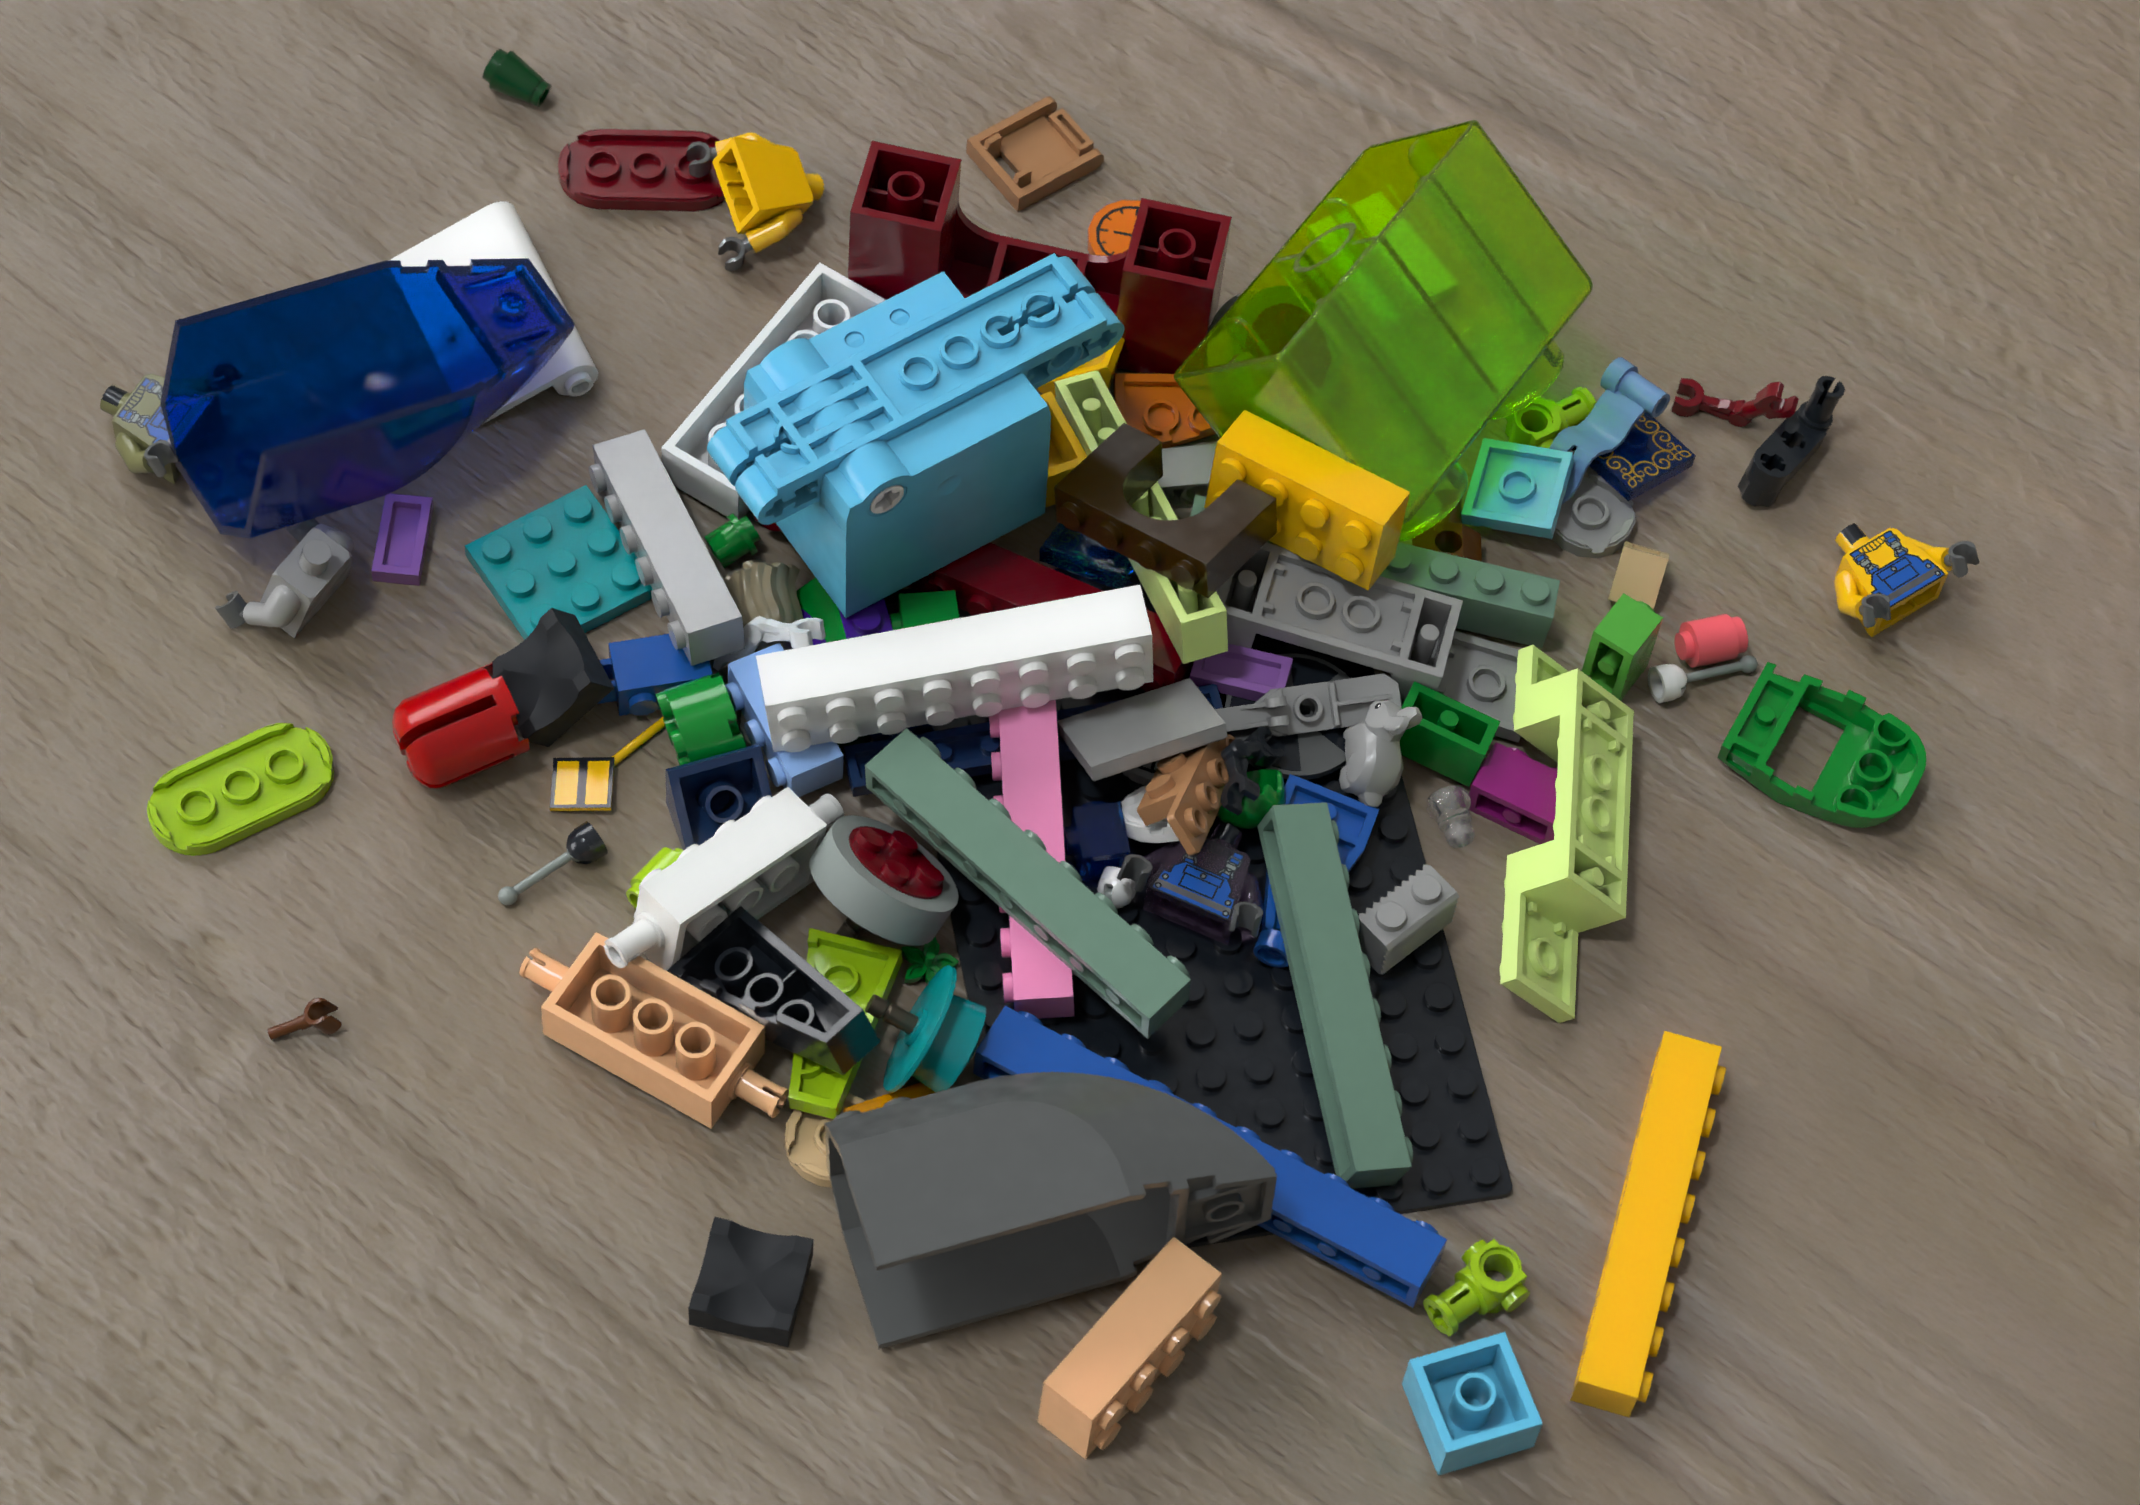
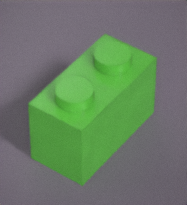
[1581,593,1663,701]

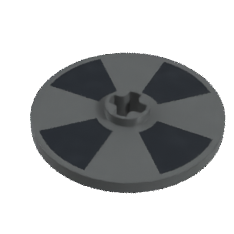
[1225,653,1350,780]

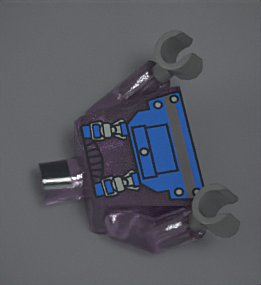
[1117,823,1263,945]

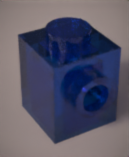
[1063,801,1130,881]

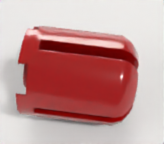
[392,663,530,789]

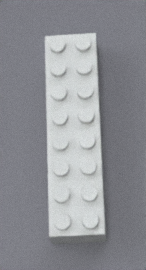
[756,585,1153,753]

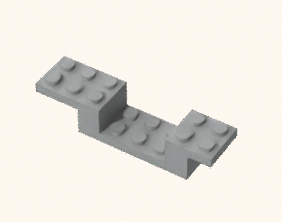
[1216,543,1521,742]

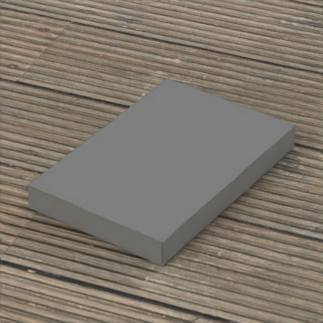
[1057,678,1228,781]

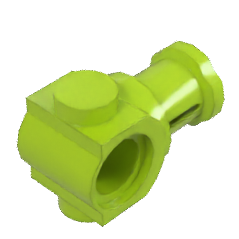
[1503,386,1596,448]
[1423,1239,1530,1337]

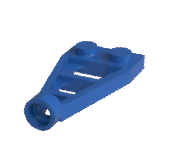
[1253,774,1379,967]

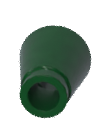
[482,49,551,107]

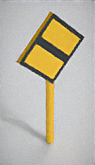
[550,717,665,811]

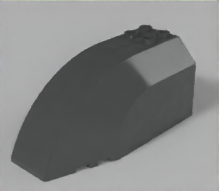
[825,1072,1277,1349]

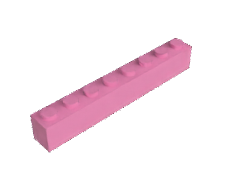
[989,700,1075,1018]

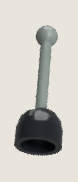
[498,821,608,906]

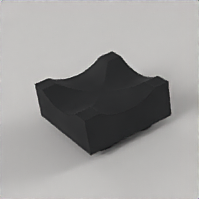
[491,608,614,747]
[688,1217,814,1347]

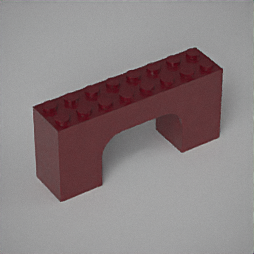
[848,141,1232,374]

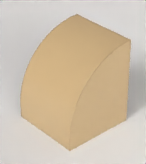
[1608,541,1669,610]

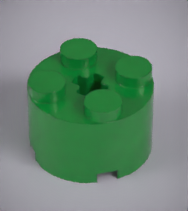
[655,672,746,765]

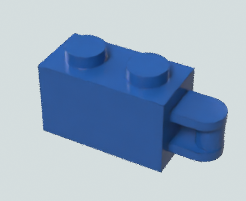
[598,634,712,716]

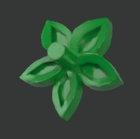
[901,937,959,984]

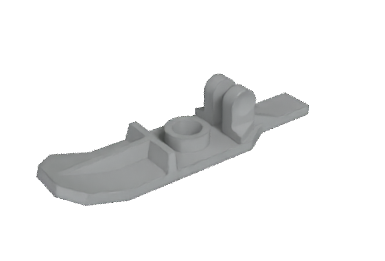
[1215,673,1402,737]

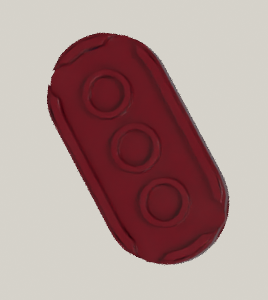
[558,129,725,211]

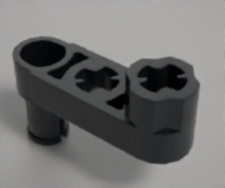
[1738,376,1845,507]

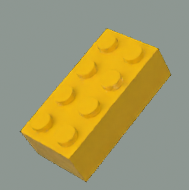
[1204,410,1410,591]

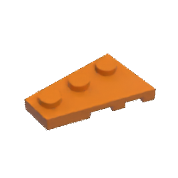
[1113,373,1237,448]

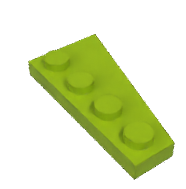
[788,928,903,1119]

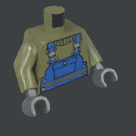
[100,356,240,484]

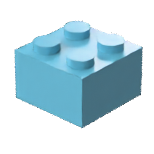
[1402,1332,1543,1476]

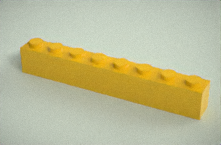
[1570,1031,1726,1417]

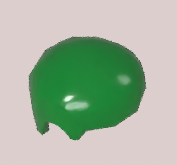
[1217,769,1286,829]

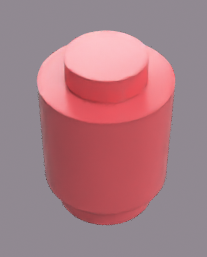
[1674,614,1748,668]

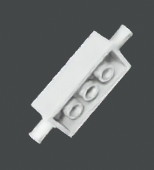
[604,787,844,971]

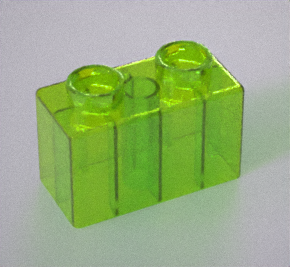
[1174,120,1593,542]

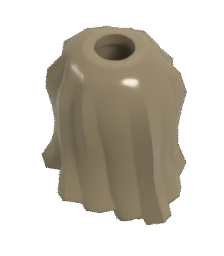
[724,561,803,652]

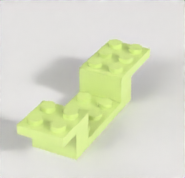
[1499,645,1634,1023]

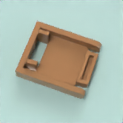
[966,96,1104,212]

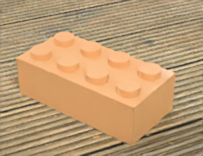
[1038,1236,1222,1460]

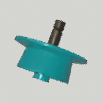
[865,965,986,1093]

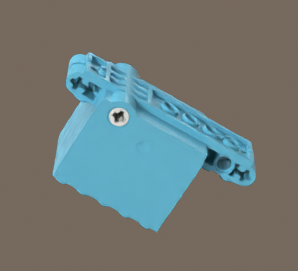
[707,253,1125,618]

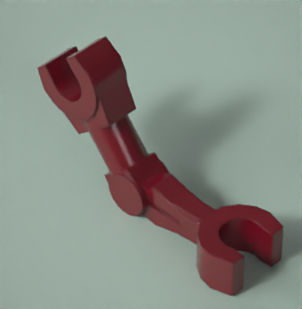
[1671,378,1799,427]

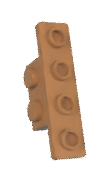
[1136,734,1235,856]

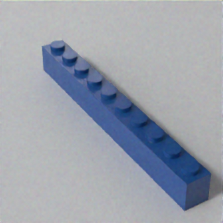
[973,1006,1447,1308]

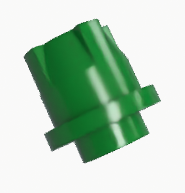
[704,513,761,568]

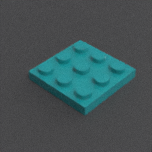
[465,485,653,640]

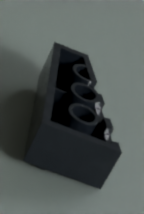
[667,906,880,1075]

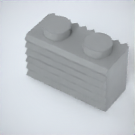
[1358,864,1459,975]

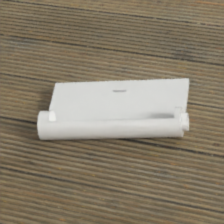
[388,201,598,430]

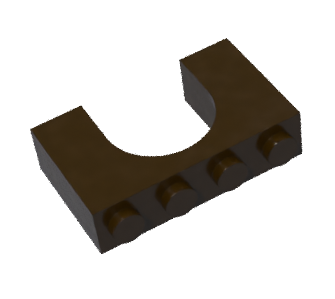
[1054,423,1277,598]

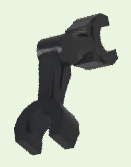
[1220,726,1285,815]

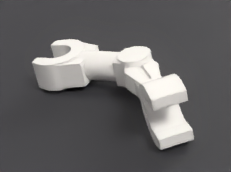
[713,616,826,671]

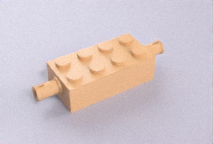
[519,932,789,1129]

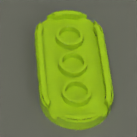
[147,723,334,856]

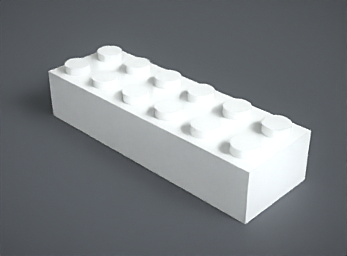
[661,262,885,520]

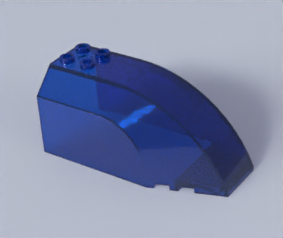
[160,258,575,539]

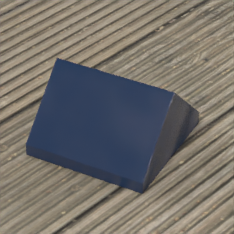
[665,744,772,850]

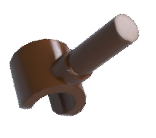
[268,998,342,1040]

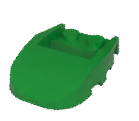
[1717,662,1926,828]

